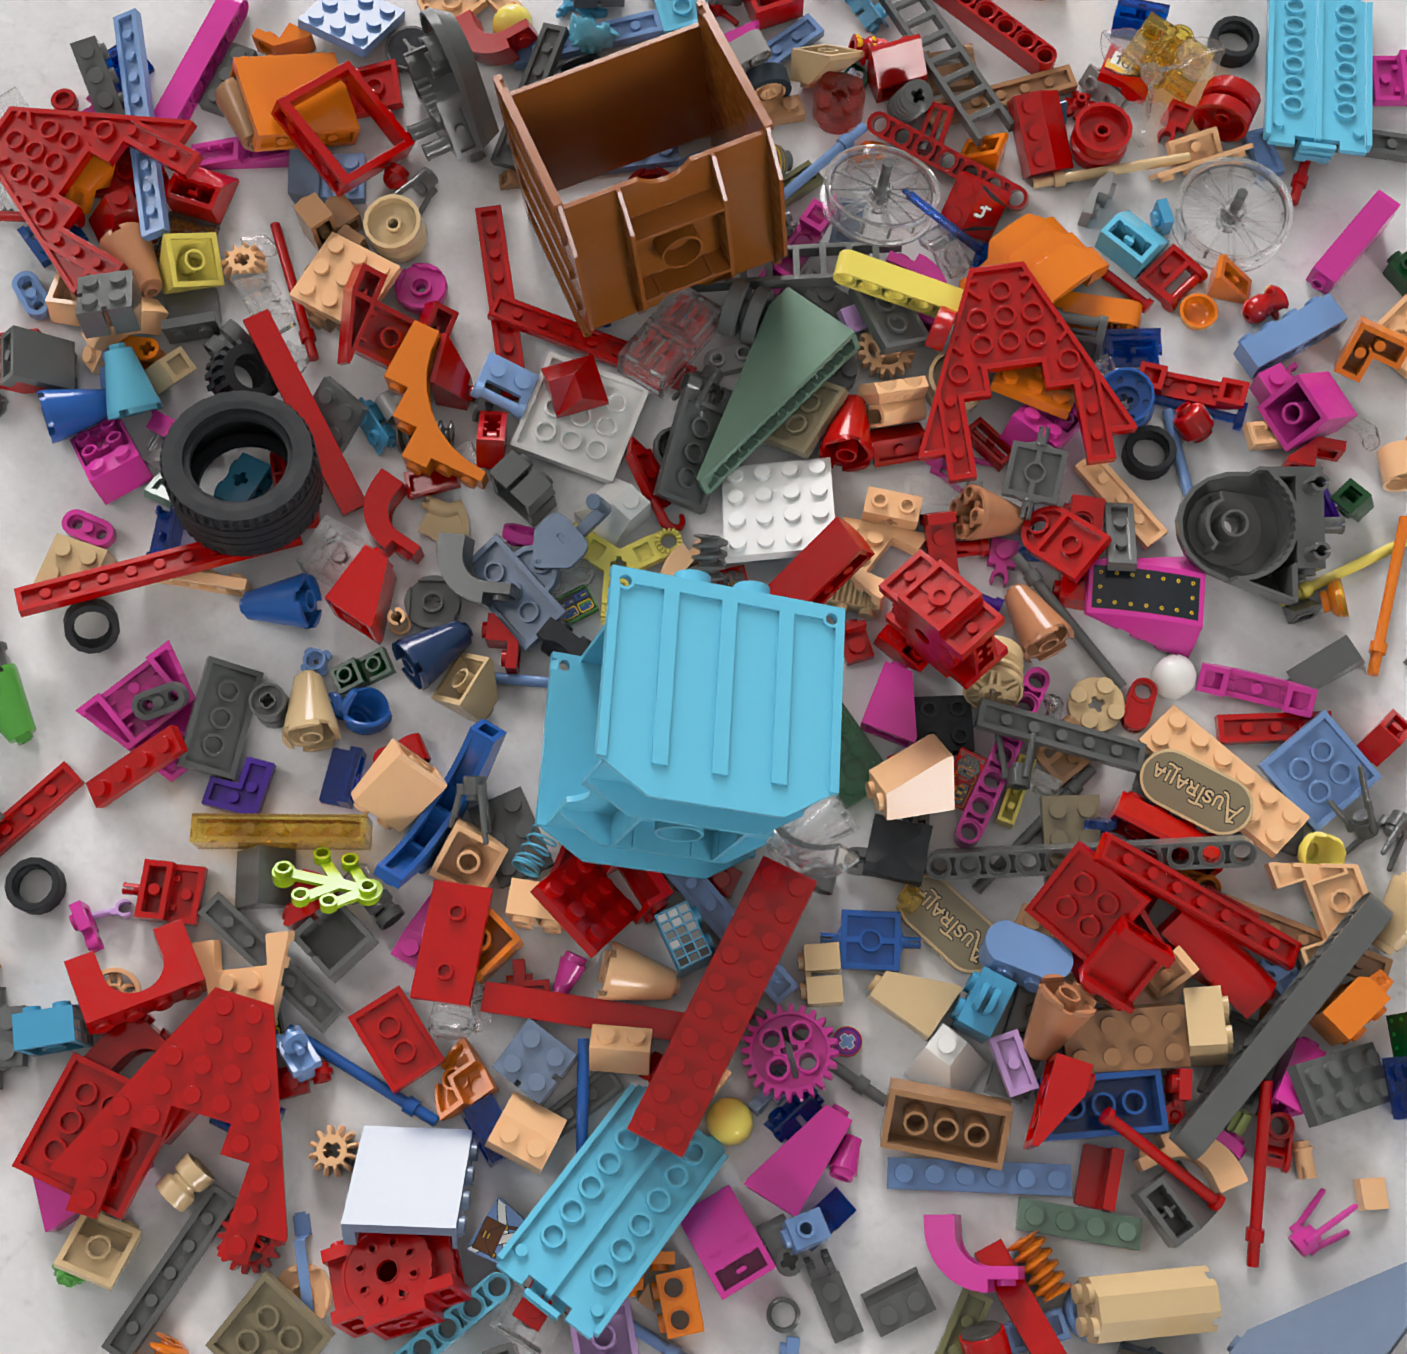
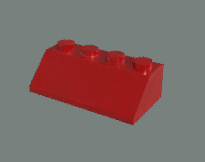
[1103,791,1223,877]

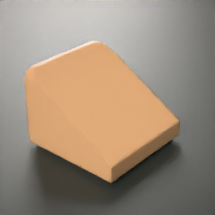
[1353,1177,1390,1211]

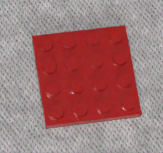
[12,1052,181,1220]

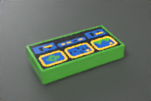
[557,585,599,625]

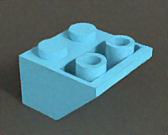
[1095,210,1170,279]

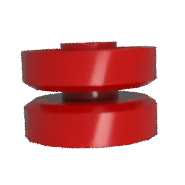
[1193,75,1261,142]
[1069,102,1133,169]

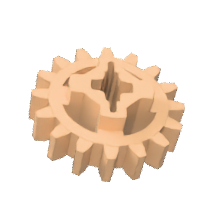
[857,329,916,380]

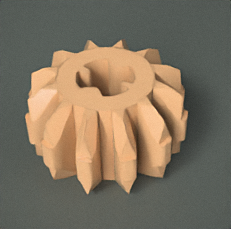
[221,242,268,290]
[308,1125,359,1177]

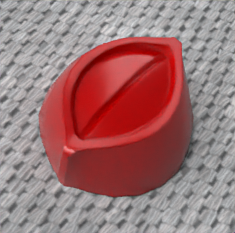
[925,306,957,352]

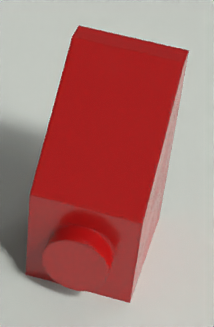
[1356,709,1407,767]

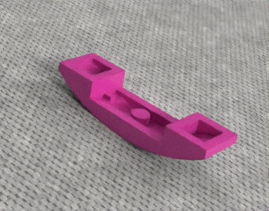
[758,198,836,297]
[1196,662,1318,718]

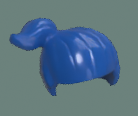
[328,687,392,735]

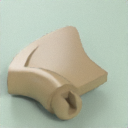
[418,495,470,543]

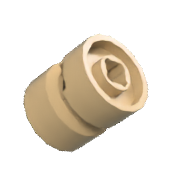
[155,1152,215,1212]

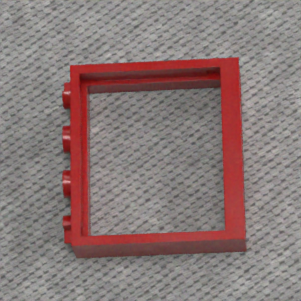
[271,60,415,198]

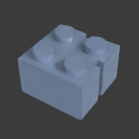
[492,1018,577,1106]

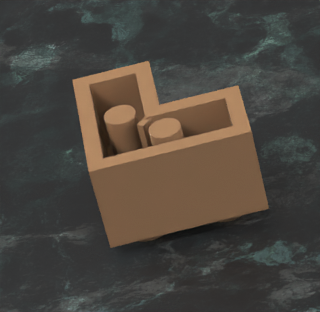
[293,192,364,251]

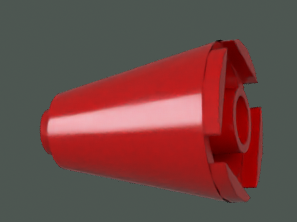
[819,394,874,472]

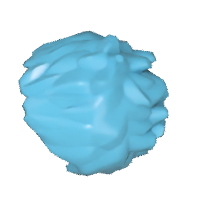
[568,13,621,54]

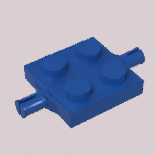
[820,909,921,973]

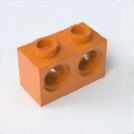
[651,1267,705,1339]

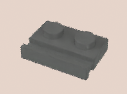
[860,1267,936,1337]

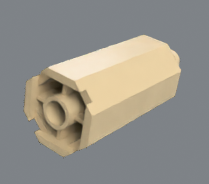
[1071,1265,1222,1344]

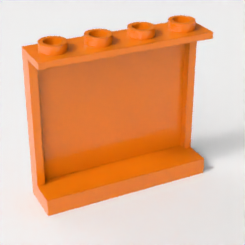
[230,52,360,152]

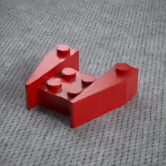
[337,263,459,370]

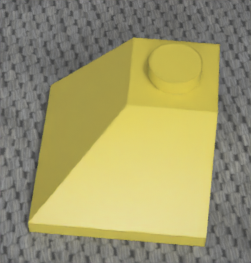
[159,232,225,294]

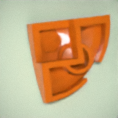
[435,1037,499,1121]

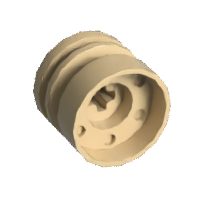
[963,636,1024,708]

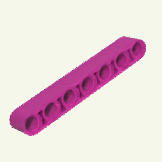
[154,0,249,120]
[953,667,1050,848]

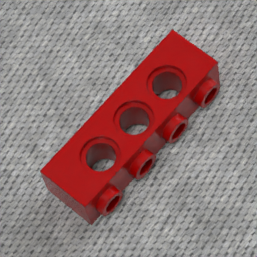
[1052,494,1105,611]

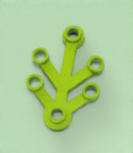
[272,847,383,914]

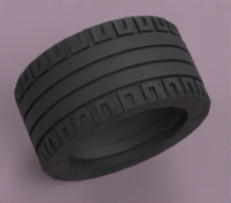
[159,391,324,557]

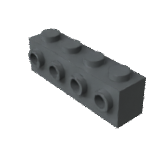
[70,35,125,115]

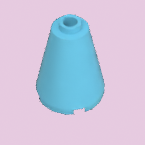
[104,342,163,420]

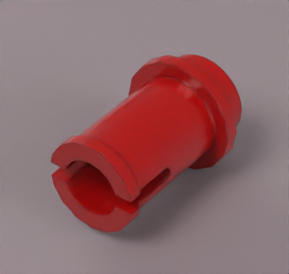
[955,539,989,558]

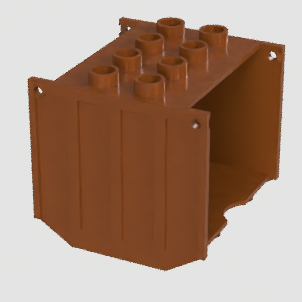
[492,0,788,338]

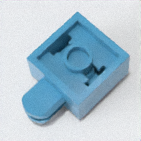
[949,966,1017,1044]

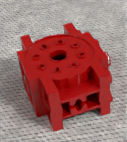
[878,549,1008,690]
[320,1232,472,1341]

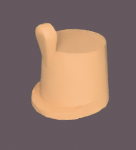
[1377,436,1407,492]

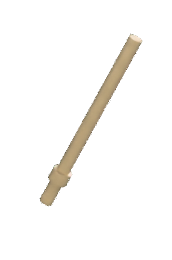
[1032,152,1191,189]

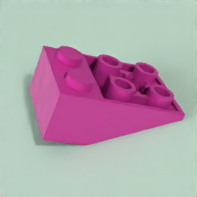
[999,402,1080,450]
[70,418,154,505]
[680,1185,776,1300]

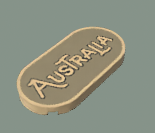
[1140,749,1254,835]
[898,875,993,974]

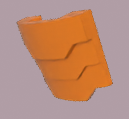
[979,213,1110,304]

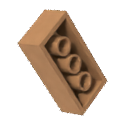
[1062,1002,1191,1073]
[880,1077,1013,1170]

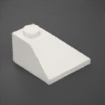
[574,477,652,547]
[904,1023,988,1092]

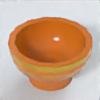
[1179,293,1219,330]
[1319,578,1349,617]

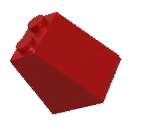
[324,544,397,645]

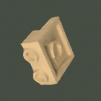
[53,1210,142,1291]

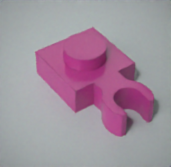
[987,537,1019,588]
[69,900,105,953]

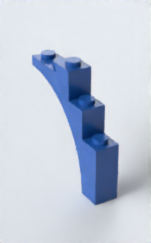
[373,718,507,889]

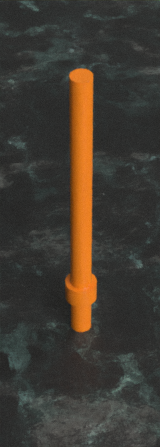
[1367,516,1407,677]

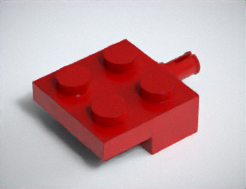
[122,859,208,926]

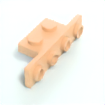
[1148,126,1254,183]

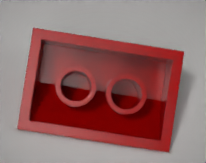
[1007,90,1074,180]

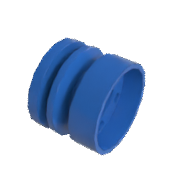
[1104,367,1155,435]

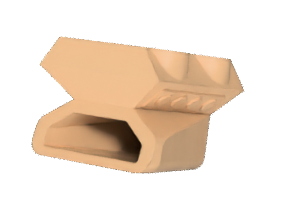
[858,375,929,428]

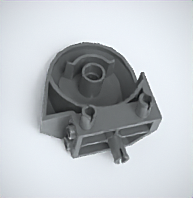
[403,7,499,162]
[1175,466,1345,606]

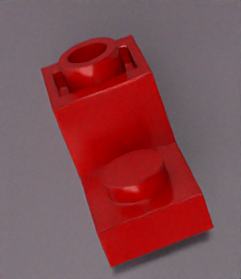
[481,613,522,674]

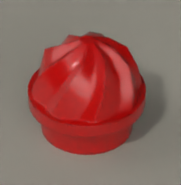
[383,162,409,190]

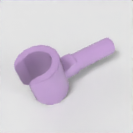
[92,899,133,919]

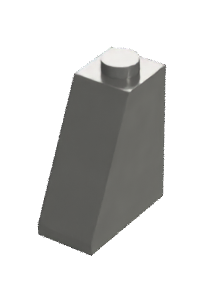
[1286,635,1366,690]

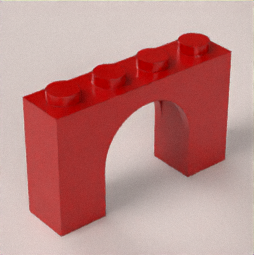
[64,919,207,1035]
[84,1013,199,1145]

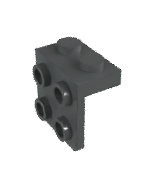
[161,287,222,344]

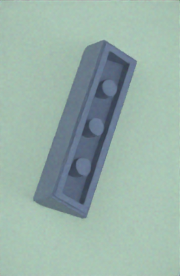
[288,149,320,204]

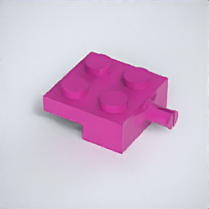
[1372,50,1407,106]

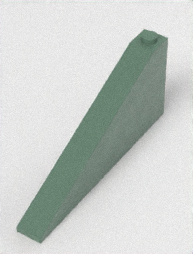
[696,287,860,496]

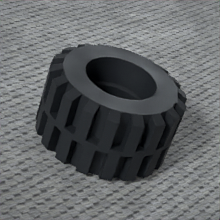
[205,339,278,396]

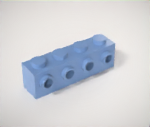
[1233,293,1348,380]

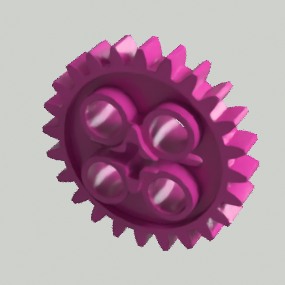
[741,1003,839,1103]

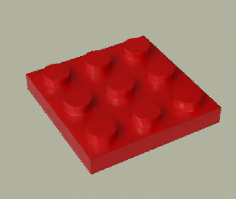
[1024,841,1152,962]
[530,855,639,958]

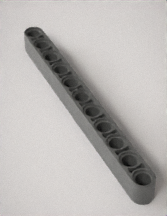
[925,835,1257,880]
[1169,892,1393,1161]

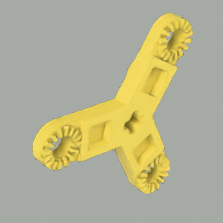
[572,523,683,626]

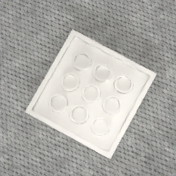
[510,351,651,483]
[722,457,835,564]

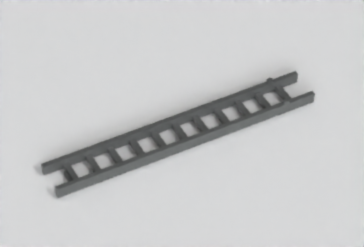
[878,0,1015,147]
[673,239,902,294]

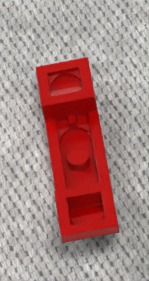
[1139,361,1250,410]

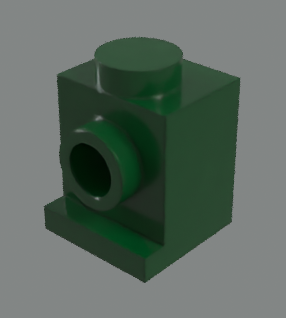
[1382,251,1407,297]
[1330,478,1374,522]

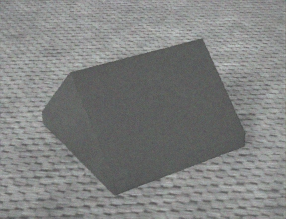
[235,845,296,910]

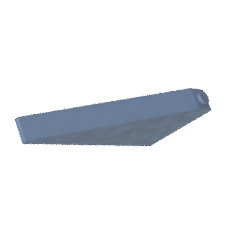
[1227,1262,1407,1354]

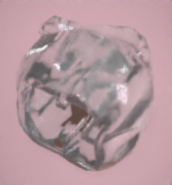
[427,984,491,1041]

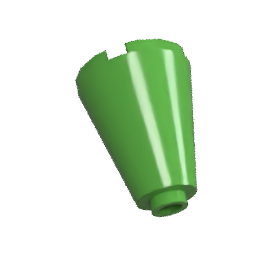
[0,663,36,745]

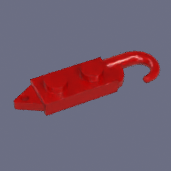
[625,436,686,532]

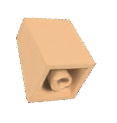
[865,734,955,821]
[351,738,448,833]

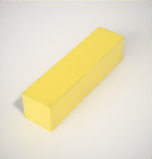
[994,753,1037,829]

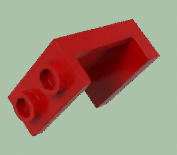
[599,864,674,925]
[1078,915,1176,1014]

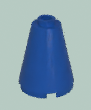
[37,389,108,444]
[239,573,322,629]

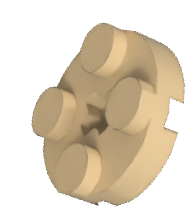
[1066,677,1125,733]

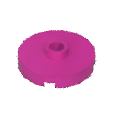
[394,263,448,314]

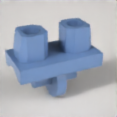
[276,1024,322,1082]

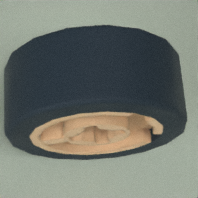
[746,62,792,101]

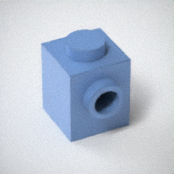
[780,1207,832,1255]

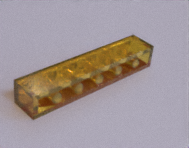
[189,813,373,850]

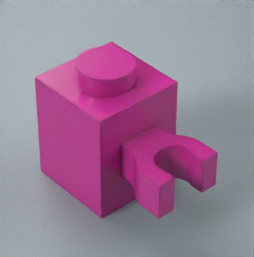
[1249,362,1298,404]

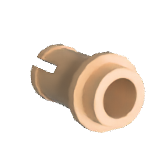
[387,608,412,635]
[1292,1140,1318,1180]

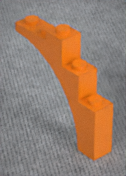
[384,320,489,490]

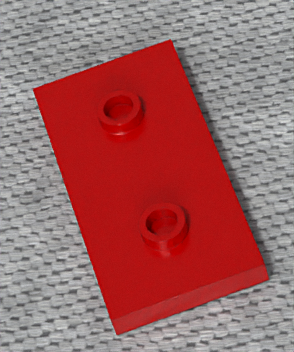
[410,880,494,1008]

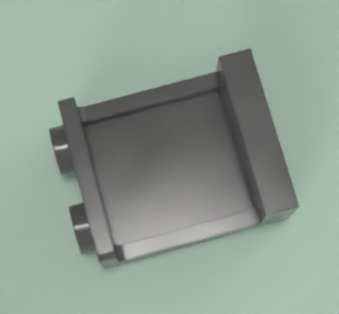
[0,325,77,389]

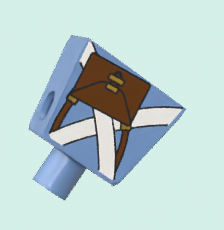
[466,1197,525,1264]

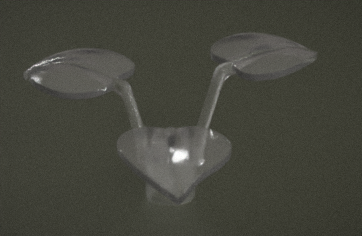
[1101,28,1226,148]

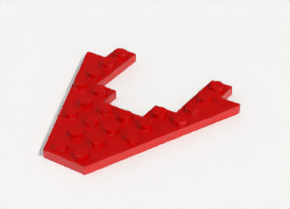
[0,106,204,297]
[918,261,1137,484]
[49,987,288,1265]

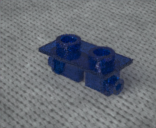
[1382,1056,1407,1120]
[763,1088,825,1143]

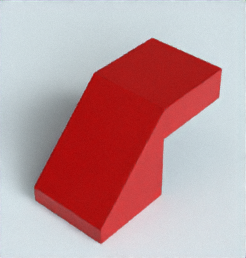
[1282,436,1347,467]

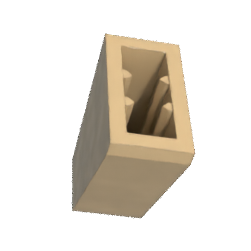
[867,971,962,1040]

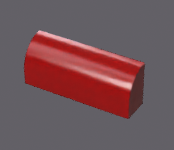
[768,516,875,604]
[1157,909,1277,1019]

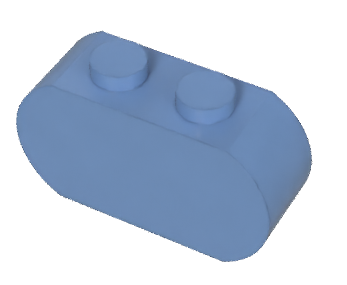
[979,920,1073,993]

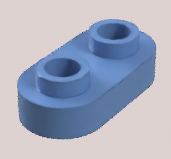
[12,271,50,320]

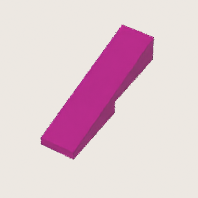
[191,137,289,170]

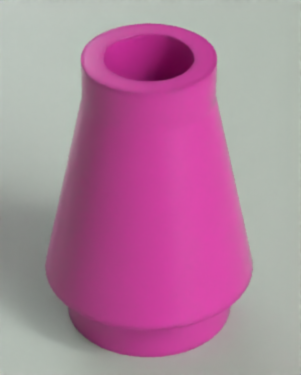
[552,950,587,994]
[828,1134,862,1183]

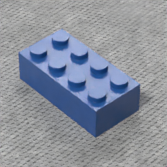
[1034,1069,1169,1143]

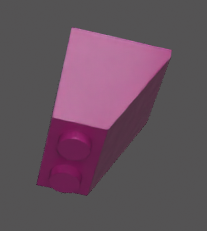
[1257,371,1358,452]

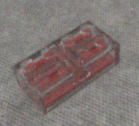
[617,287,723,399]

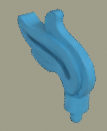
[556,0,608,18]

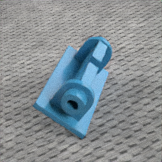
[845,0,889,34]
[359,397,397,456]

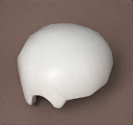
[1150,654,1198,700]

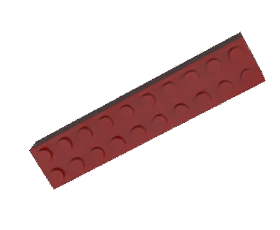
[627,855,817,1159]

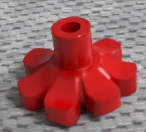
[1064,90,1096,121]

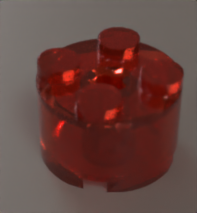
[812,71,866,135]

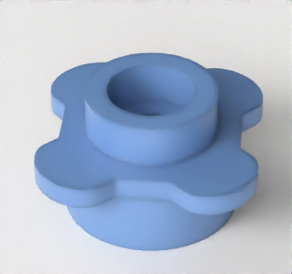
[301,647,332,677]

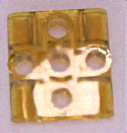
[1119,11,1216,102]

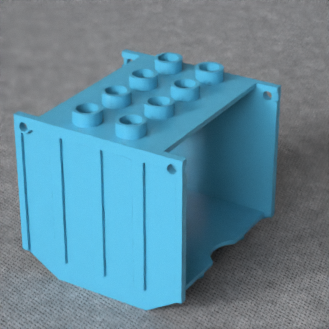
[535,564,845,879]

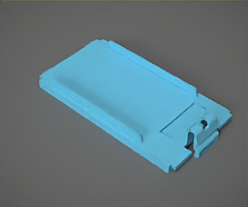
[1263,0,1373,164]
[496,1083,729,1341]

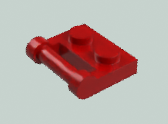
[1137,243,1208,312]

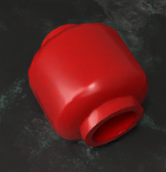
[1173,402,1214,444]

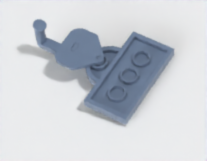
[472,493,612,652]

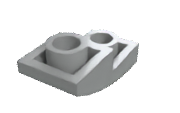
[1077,171,1117,228]

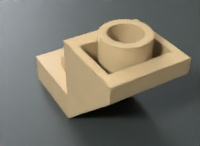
[145,346,197,396]

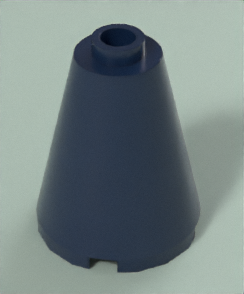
[392,620,473,690]

